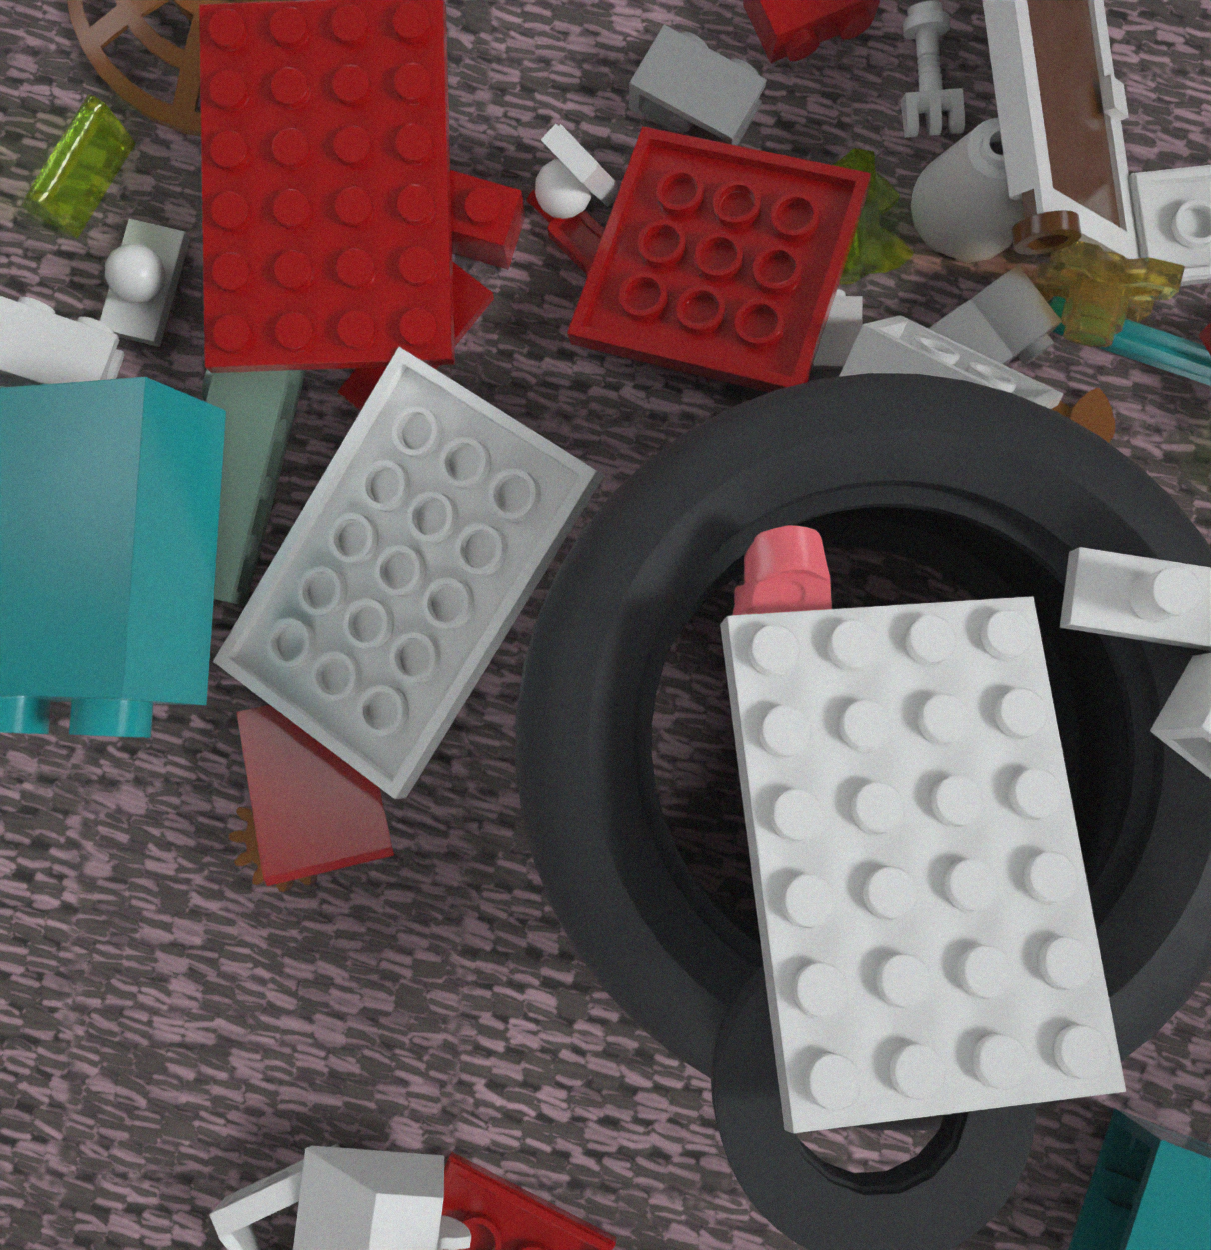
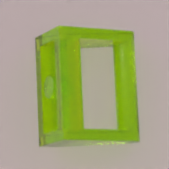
[21,94,136,239]

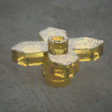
[1031,241,1185,347]

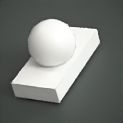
[535,124,620,219]
[100,219,190,347]

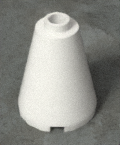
[910,118,1025,263]

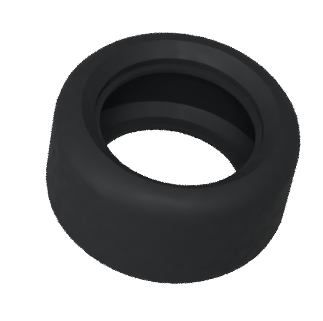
[515,373,1211,1131]

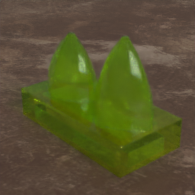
[833,148,914,285]

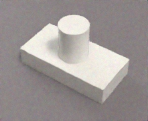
[1060,547,1211,651]

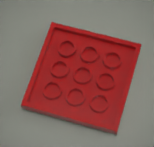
[567,126,871,393]

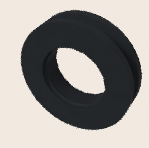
[711,965,1037,1250]

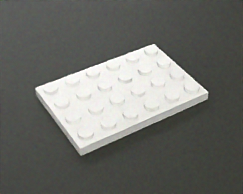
[213,347,604,799]
[720,596,1126,1133]

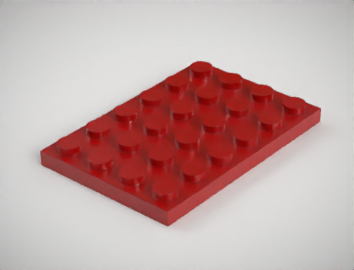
[199,0,455,373]

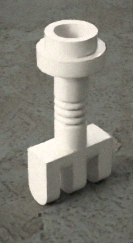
[901,1,965,138]

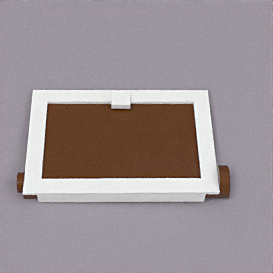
[983,0,1142,270]

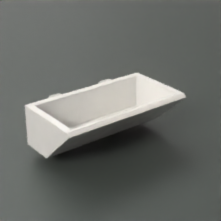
[293,1146,471,1250]

